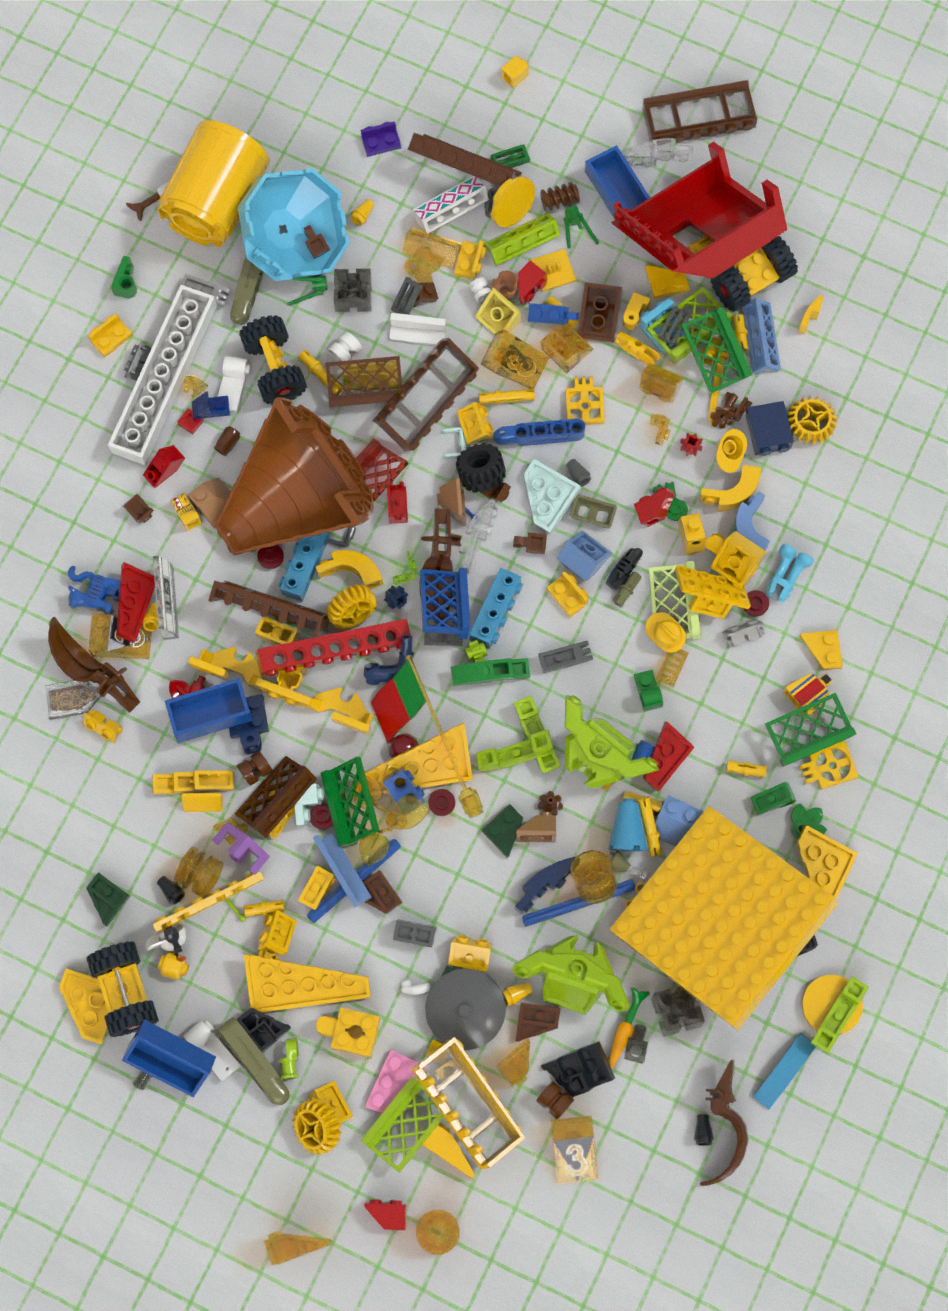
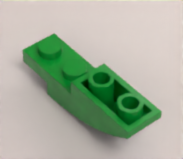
[450,658,531,686]

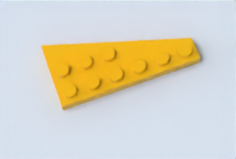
[356,722,473,798]

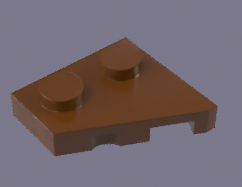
[363,870,403,914]
[515,1002,561,1042]

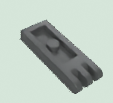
[538,641,593,674]

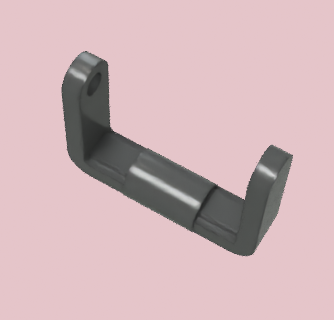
[484,189,498,218]
[328,526,356,547]

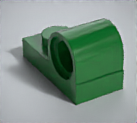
[111,255,137,299]
[634,669,663,712]
[750,782,796,815]

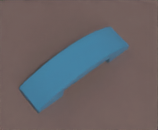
[753,1033,816,1109]

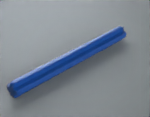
[307,839,401,923]
[522,879,635,927]

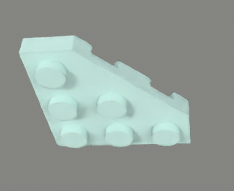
[524,459,581,534]

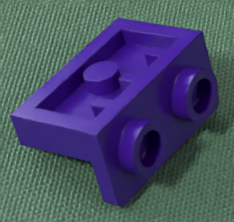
[361,121,401,157]

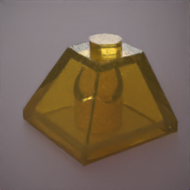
[497,1038,530,1087]

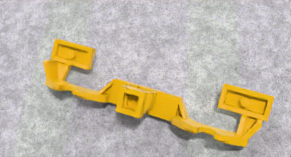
[188,647,374,735]

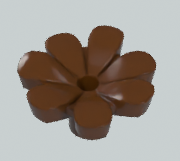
[710,406,735,429]
[537,791,563,816]

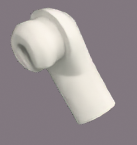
[401,980,431,995]

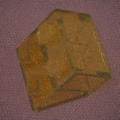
[541,324,593,374]
[639,363,683,403]

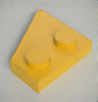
[800,630,843,670]

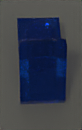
[192,391,230,420]

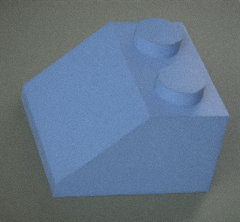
[557,531,612,581]
[655,795,704,846]

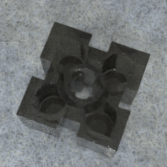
[334,268,372,312]
[651,986,705,1037]

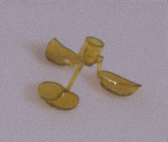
[353,776,430,866]

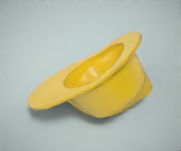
[716,429,747,473]
[645,612,686,653]

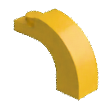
[699,465,761,511]
[315,550,384,589]

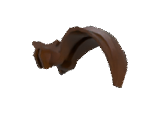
[419,508,462,623]
[48,617,140,713]
[700,1059,749,1186]

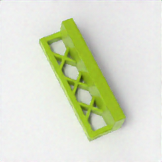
[484,213,561,266]

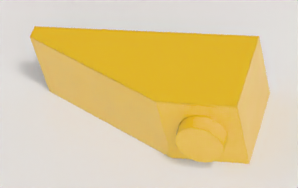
[422,1123,475,1179]

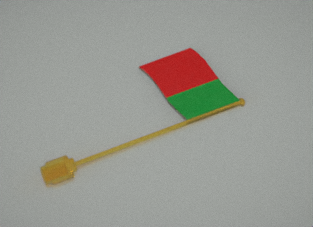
[371,655,483,818]

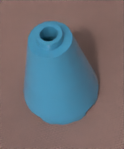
[608,798,648,851]

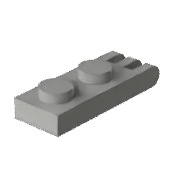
[178,274,231,307]

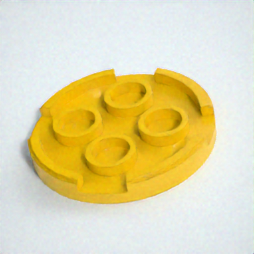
[490,175,535,228]
[802,975,863,1035]

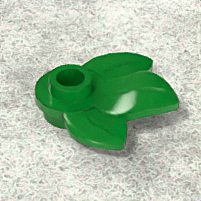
[791,803,827,839]

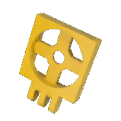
[566,376,605,425]
[799,741,859,790]

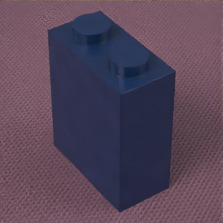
[745,401,794,456]

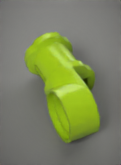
[279,1038,299,1080]

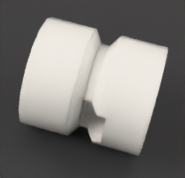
[327,331,362,367]

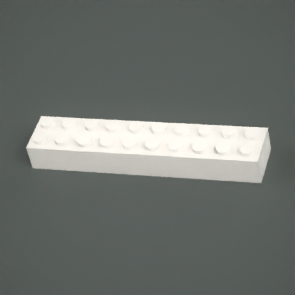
[108,285,217,466]

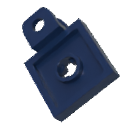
[229,694,269,754]

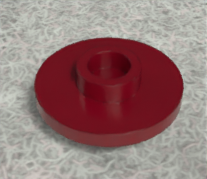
[257,545,284,569]
[743,590,769,617]
[428,789,456,816]
[310,803,333,830]

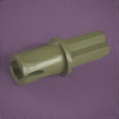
[612,572,642,608]

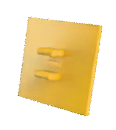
[530,249,577,292]

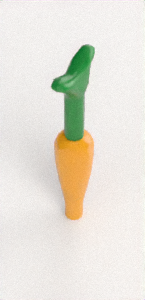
[608,988,650,1069]

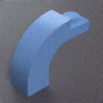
[734,492,770,551]

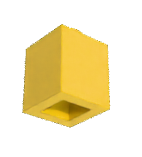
[501,55,529,89]

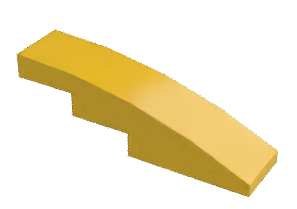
[152,770,234,795]

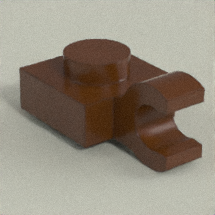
[304,225,330,259]
[513,532,547,555]

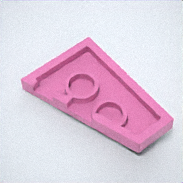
[365,1050,427,1114]

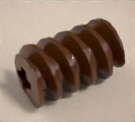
[540,182,580,211]

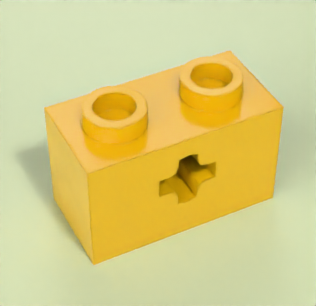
[255,617,300,645]

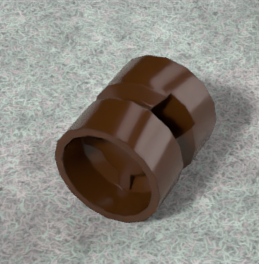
[236,751,273,786]
[536,1081,574,1120]

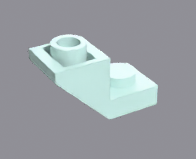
[295,784,324,826]

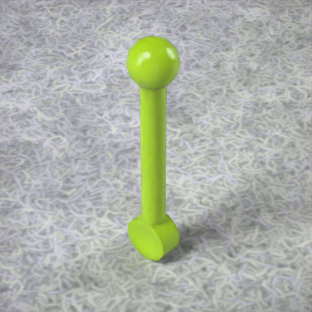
[220,889,246,922]

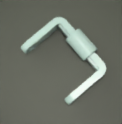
[442,427,467,459]

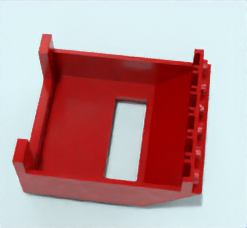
[611,141,787,278]

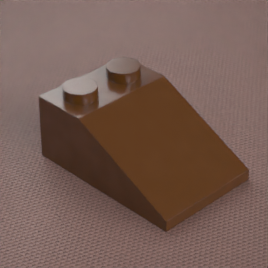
[577,282,623,342]

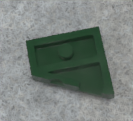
[481,804,523,858]
[86,872,130,927]

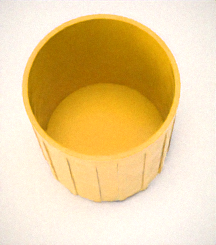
[157,120,270,248]

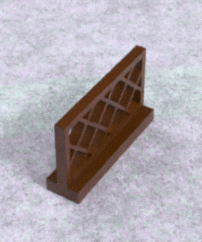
[325,356,404,407]
[235,756,317,838]

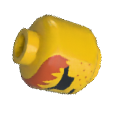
[158,952,189,980]

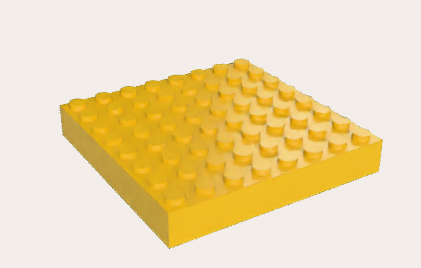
[610,806,838,1031]

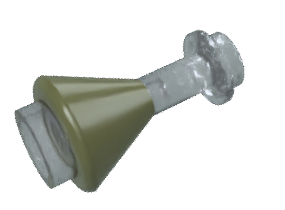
[604,850,649,882]

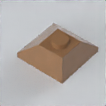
[188,478,231,529]
[437,478,467,526]
[516,812,556,842]

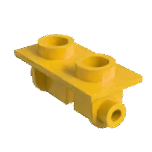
[83,710,123,744]

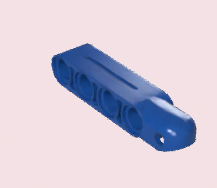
[493,419,585,446]

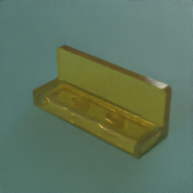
[402,228,462,268]
[343,361,399,390]

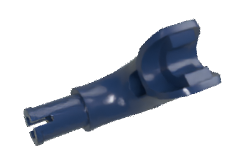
[364,635,414,685]

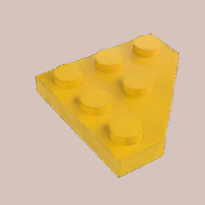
[796,825,858,900]
[59,968,108,1045]

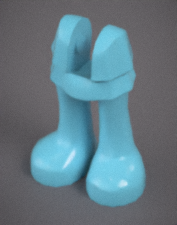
[766,544,814,603]

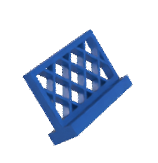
[420,568,471,639]

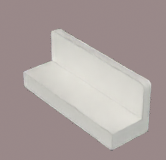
[389,313,446,346]

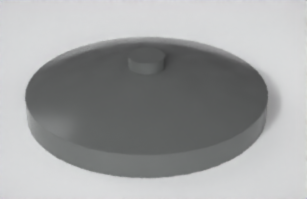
[425,968,506,1050]

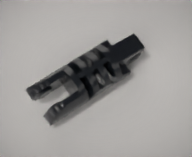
[605,548,643,590]

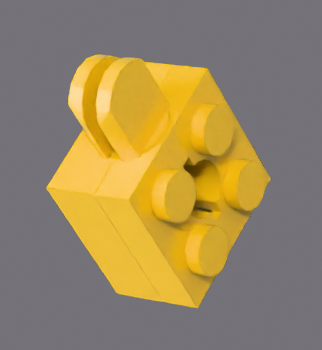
[705,531,767,588]
[316,1007,381,1059]

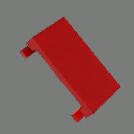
[387,481,408,524]

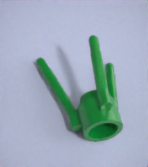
[563,206,599,249]
[287,276,327,306]

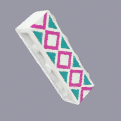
[413,176,489,234]

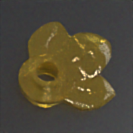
[405,247,441,283]

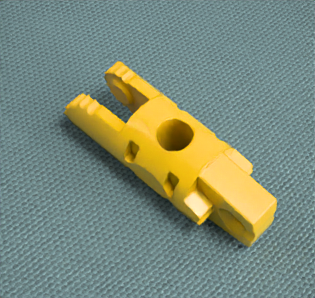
[615,332,661,367]

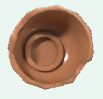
[491,271,519,299]

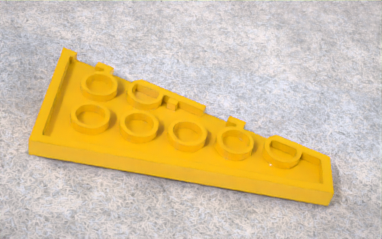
[153,872,264,934]
[243,953,371,1012]

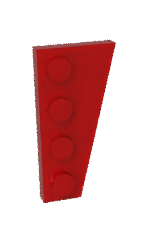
[116,562,158,643]

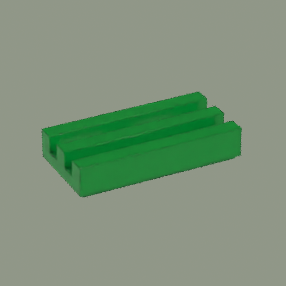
[491,144,530,171]

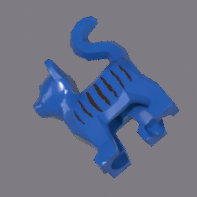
[67,566,120,618]

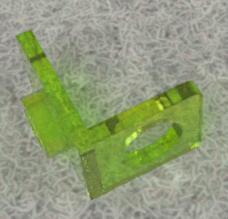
[393,551,417,585]

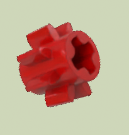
[680,433,703,456]

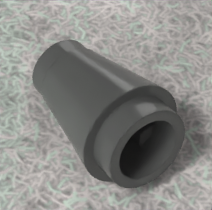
[566,459,591,487]

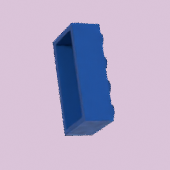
[585,145,650,220]
[165,678,253,743]
[121,1019,216,1098]

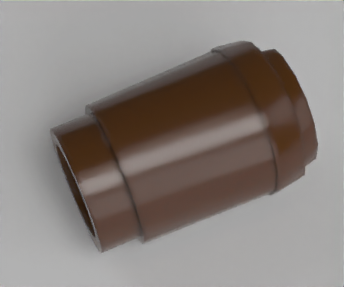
[214,426,240,456]

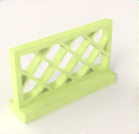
[649,561,702,640]

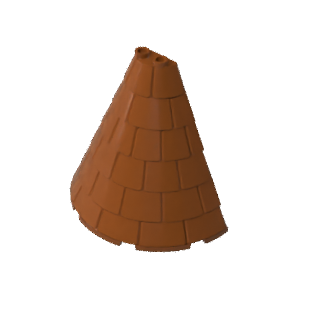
[215,397,374,555]

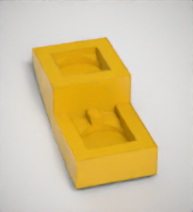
[798,295,824,334]

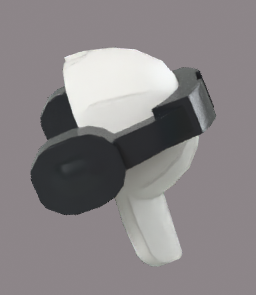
[146,924,186,954]

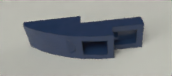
[515,856,580,915]

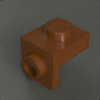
[413,283,439,307]
[479,482,511,503]
[123,494,154,523]

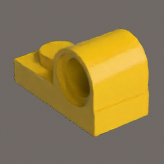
[298,866,336,910]

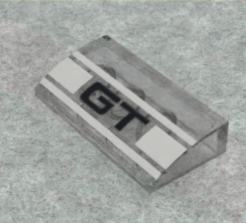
[153,556,179,640]

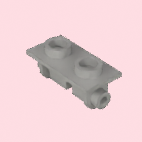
[723,619,765,647]

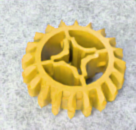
[787,395,837,445]
[326,584,377,630]
[292,1098,342,1155]

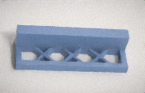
[742,298,781,374]
[312,833,372,908]

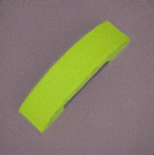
[513,696,561,774]
[476,729,553,771]
[811,976,869,1054]

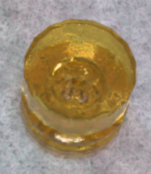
[174,846,224,898]
[570,850,618,904]
[416,1210,460,1255]

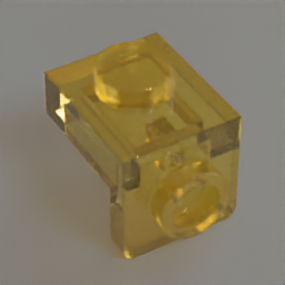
[650,414,671,446]

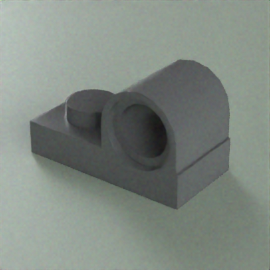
[424,621,463,646]

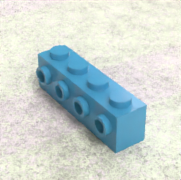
[279,532,331,602]
[469,568,523,648]

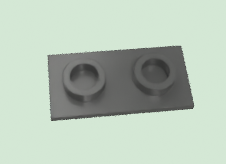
[123,341,152,381]

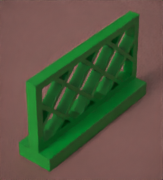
[681,307,753,394]
[765,693,856,767]
[320,757,380,847]

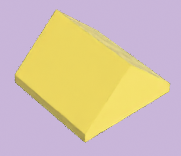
[475,288,521,340]

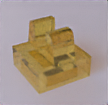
[183,375,208,398]

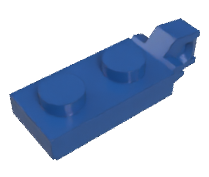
[528,303,579,325]

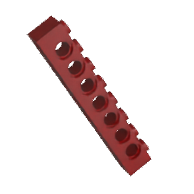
[255,618,411,677]

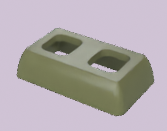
[570,494,617,529]

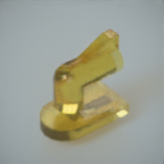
[213,817,248,846]

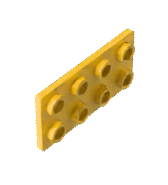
[675,565,751,619]

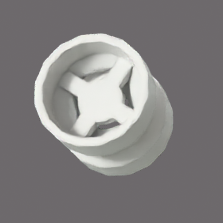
[469,277,491,303]

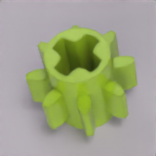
[465,640,488,662]

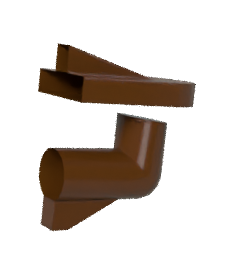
[723,392,752,422]

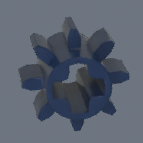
[384,585,408,609]

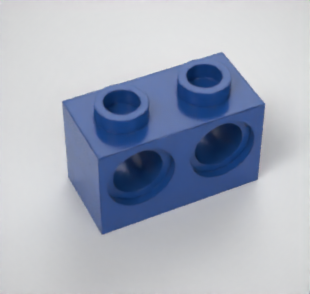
[383,766,425,815]

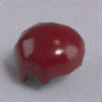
[389,733,419,758]

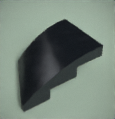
[219,1008,291,1068]
[541,1041,615,1097]

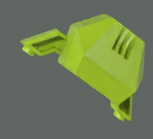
[564,695,659,789]
[512,935,630,1015]

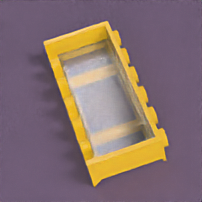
[411,1037,525,1170]

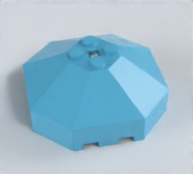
[237,168,350,281]

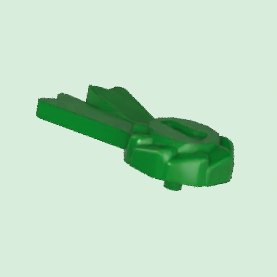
[652,482,688,521]

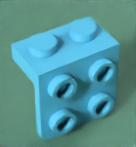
[640,298,690,353]

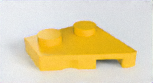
[645,265,690,300]

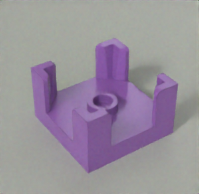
[212,822,270,875]

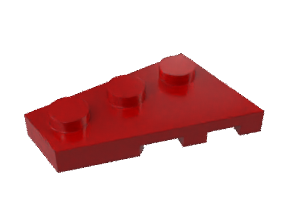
[643,721,694,791]

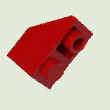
[518,260,547,306]
[143,445,185,488]
[634,487,675,527]
[364,1199,407,1231]

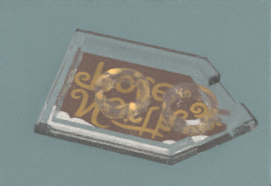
[46,680,101,720]

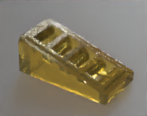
[656,649,689,687]

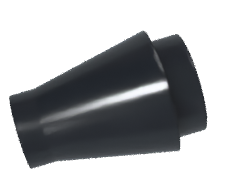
[157,876,185,904]
[694,1114,714,1146]

